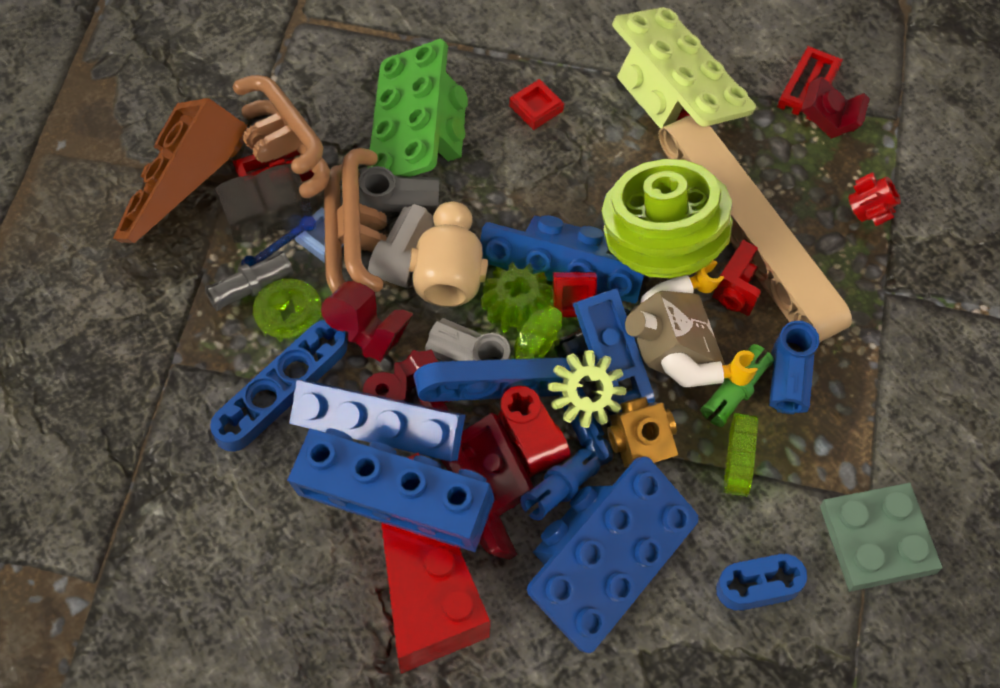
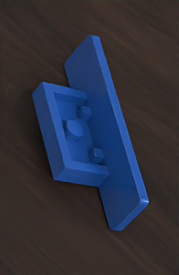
[480,215,644,303]

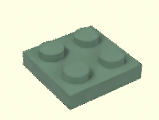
[820,483,942,592]

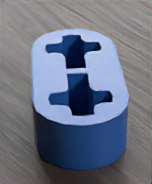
[716,554,807,611]

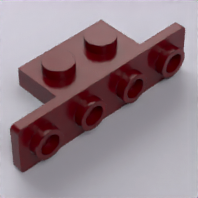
[419,399,534,560]

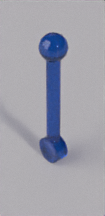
[241,215,316,267]

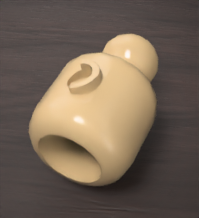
[409,202,488,307]

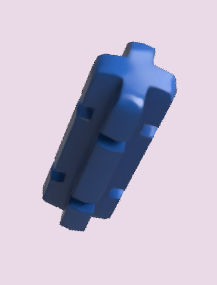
[560,387,614,466]

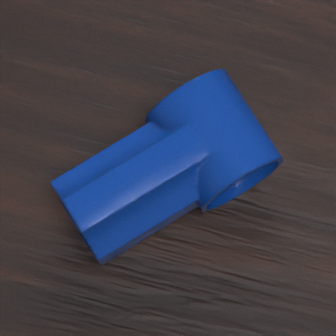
[769,321,820,415]

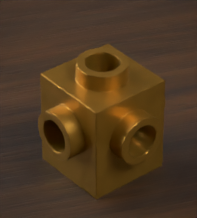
[607,396,678,467]

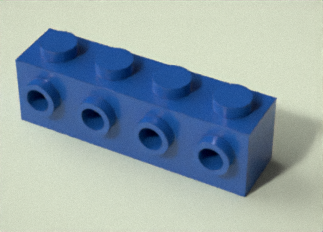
[287,428,495,552]

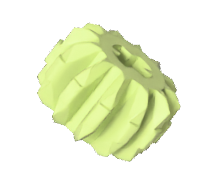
[548,350,626,428]

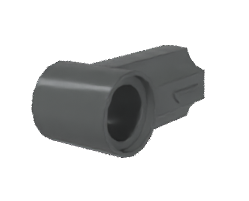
[359,166,439,217]

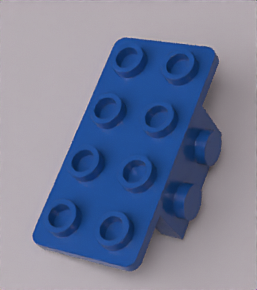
[527,457,698,653]

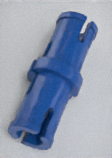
[521,449,600,520]

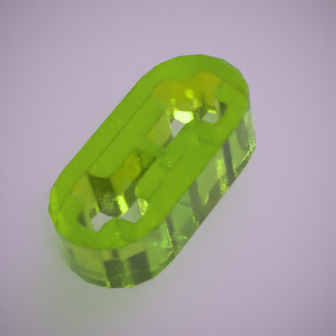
[724,412,758,497]

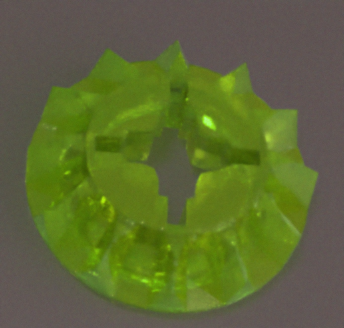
[253,279,322,342]
[514,305,562,359]

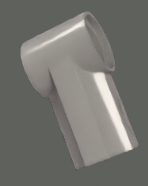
[368,204,434,289]
[425,318,511,361]

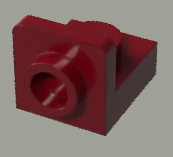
[801,76,870,139]

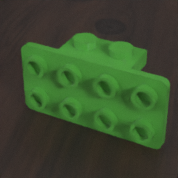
[367,39,468,177]

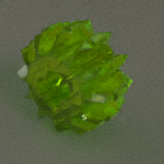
[481,260,553,336]

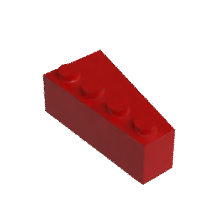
[381,453,490,674]

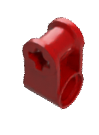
[498,385,570,478]

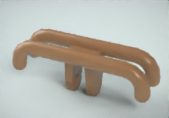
[233,75,331,199]
[324,148,387,293]

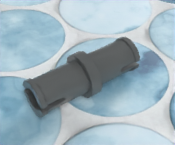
[205,251,294,311]

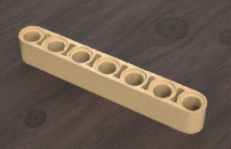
[659,115,852,343]

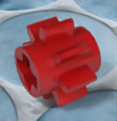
[848,172,901,226]

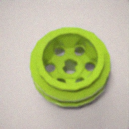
[601,159,733,279]

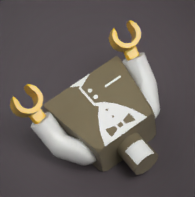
[625,260,758,387]

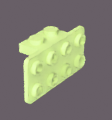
[612,7,756,128]

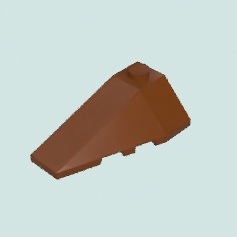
[113,98,248,243]

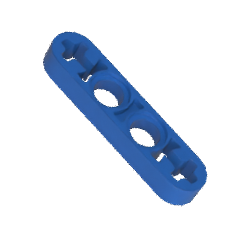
[210,320,348,452]
[413,358,571,402]

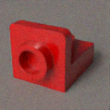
[712,240,761,316]

